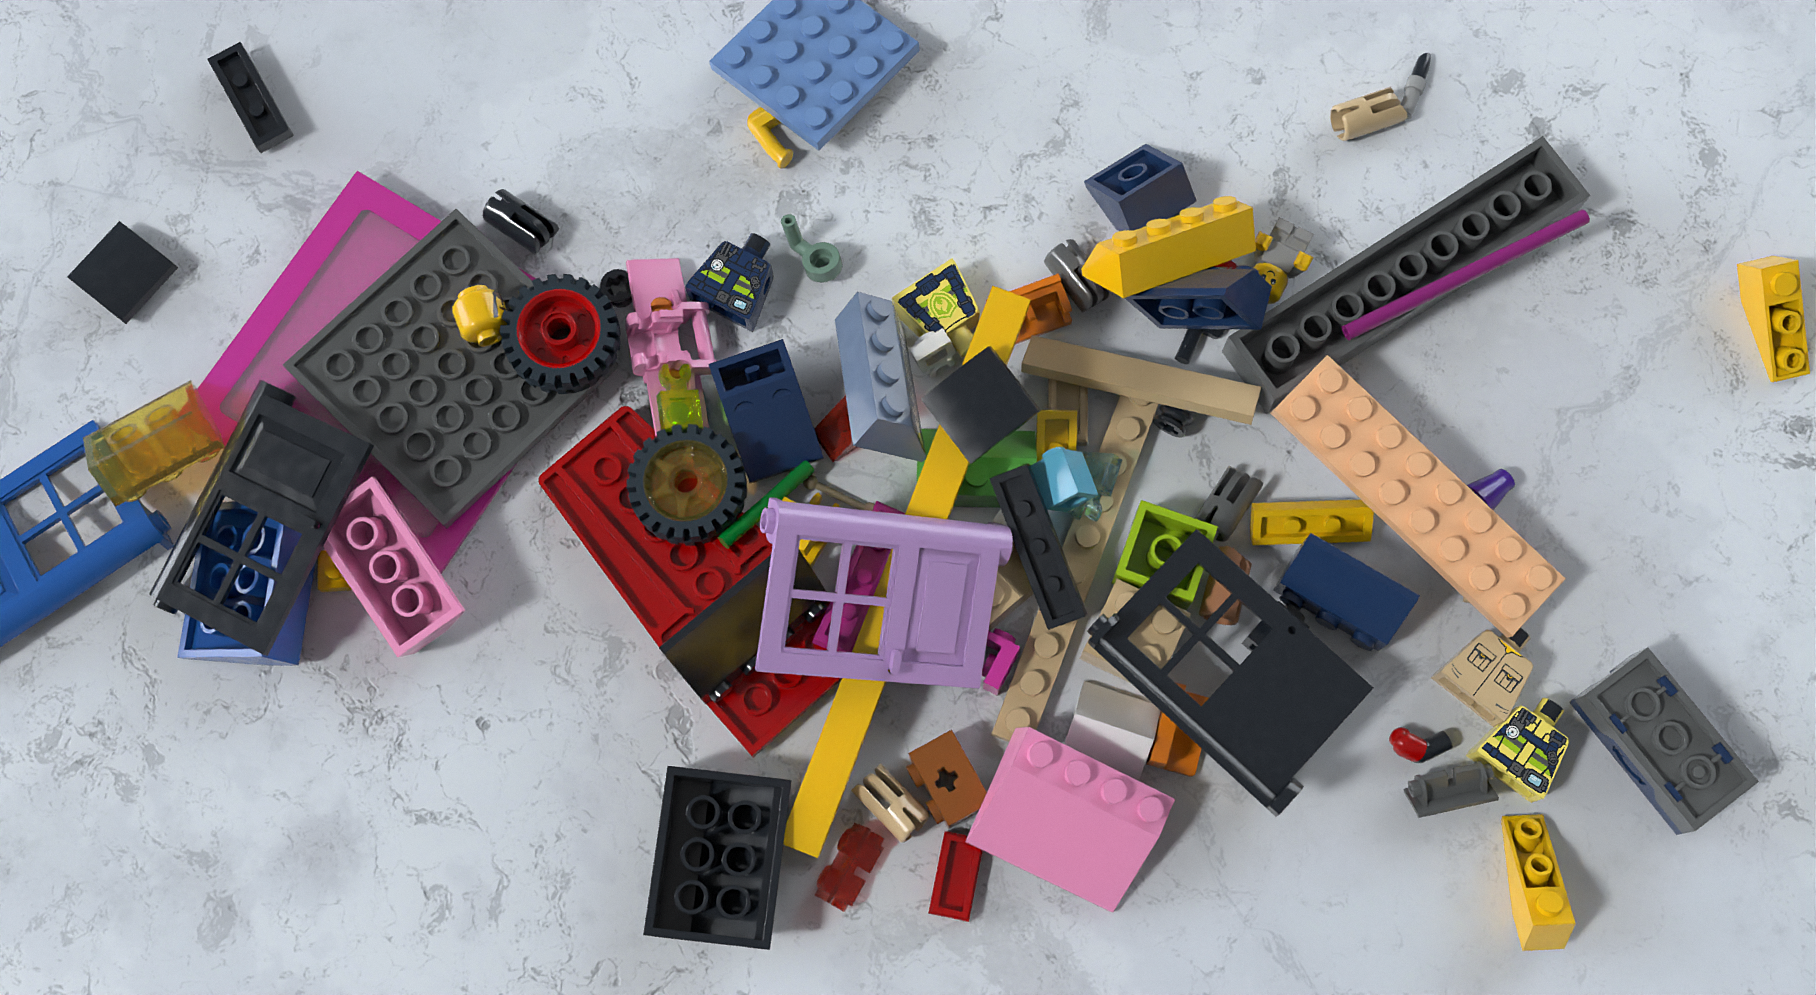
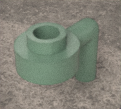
[781,214,842,283]

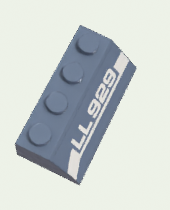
[835,291,926,462]

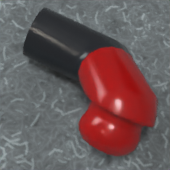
[1389,727,1453,763]

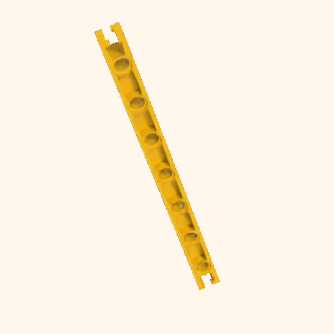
[784,286,1031,858]

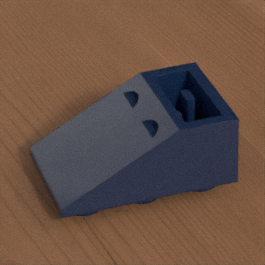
[708,339,824,484]

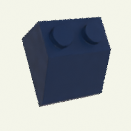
[1084,144,1197,231]

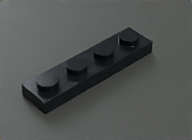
[989,463,1087,630]

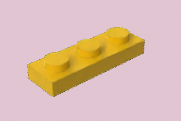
[1249,499,1374,545]

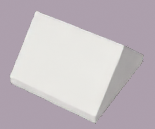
[1064,681,1160,781]

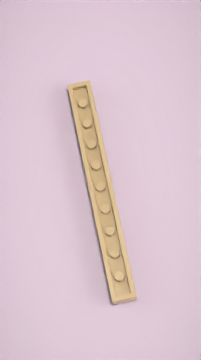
[991,395,1158,742]

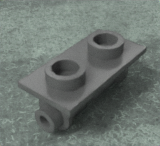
[1404,761,1499,818]

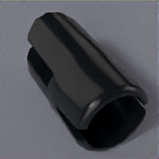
[482,189,559,255]

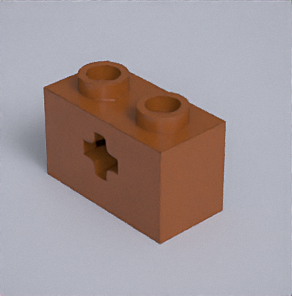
[906,729,987,829]

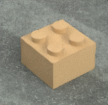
[1079,579,1191,683]

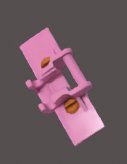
[625,258,718,436]

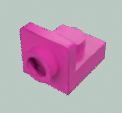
[982,628,1020,696]

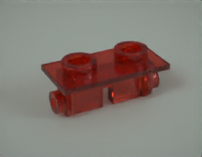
[815,822,885,912]

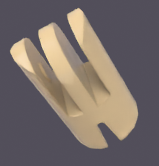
[1330,87,1407,141]
[851,763,930,843]

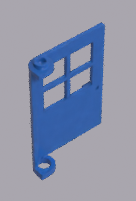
[0,420,174,647]

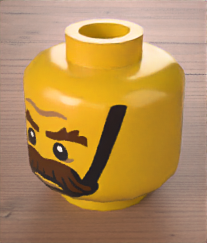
[452,285,507,347]

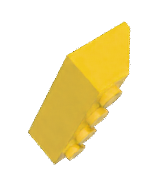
[1081,196,1256,298]

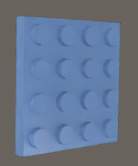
[709,0,920,151]

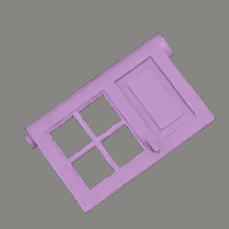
[755,498,1013,689]

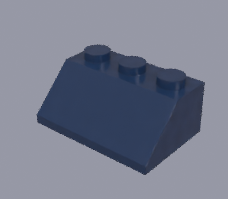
[1125,265,1272,330]
[1273,533,1420,651]

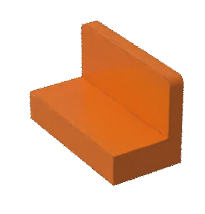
[1146,682,1209,777]

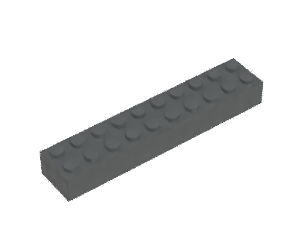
[1222,136,1591,413]

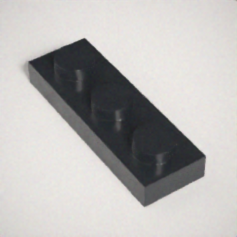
[207,42,294,153]

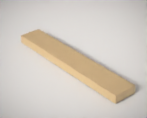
[1021,335,1261,425]

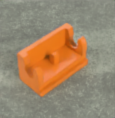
[986,274,1072,345]

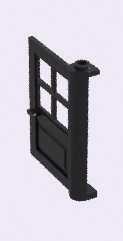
[149,380,374,656]
[1087,529,1374,817]

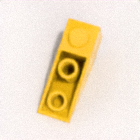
[1737,255,1810,382]
[1501,814,1576,951]

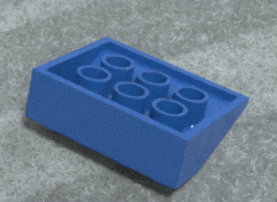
[177,501,315,666]

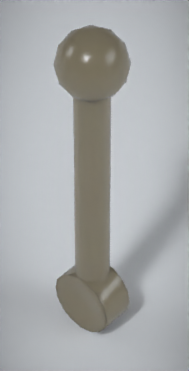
[803,475,875,511]

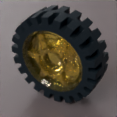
[627,424,747,546]

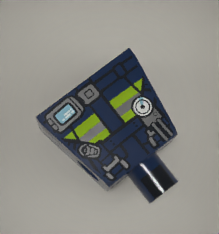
[685,233,774,332]

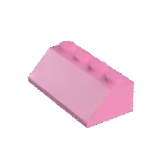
[318,477,465,657]

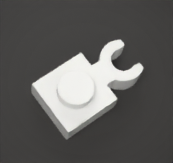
[909,328,956,378]

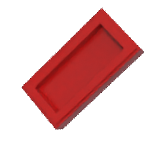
[928,831,983,922]

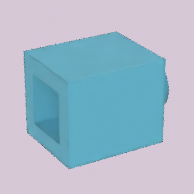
[1031,447,1098,512]

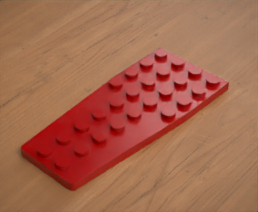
[538,406,842,758]

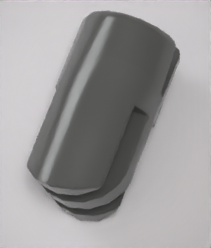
[1044,239,1113,313]
[1195,466,1263,542]

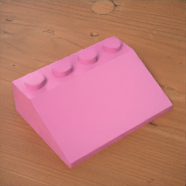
[965,727,1175,912]

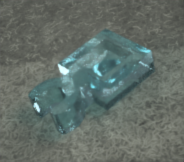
[1068,451,1122,522]

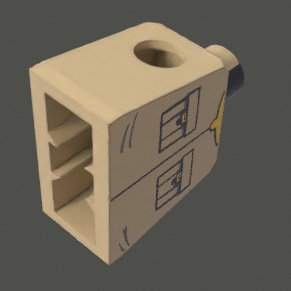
[1431,628,1533,727]

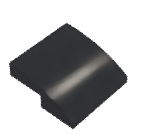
[67,221,178,324]
[921,346,1041,464]

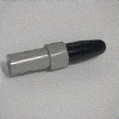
[1400,53,1431,119]

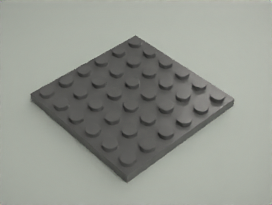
[282,209,619,529]

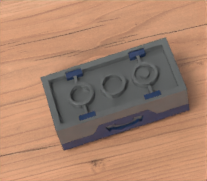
[1569,647,1759,835]

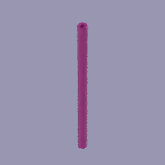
[1342,209,1590,340]

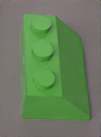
[917,429,1037,508]

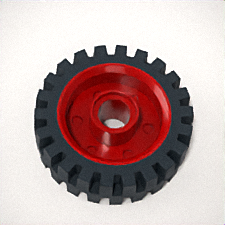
[500,274,621,394]

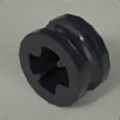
[600,269,632,308]
[1153,405,1193,438]

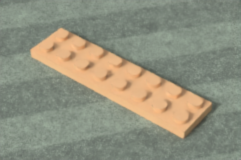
[1270,355,1566,638]

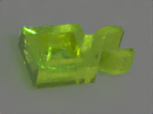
[656,363,703,432]

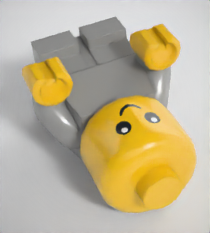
[1253,217,1314,304]

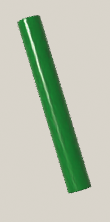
[718,460,815,549]

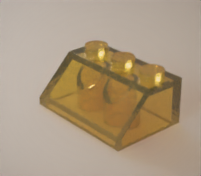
[83,380,225,507]

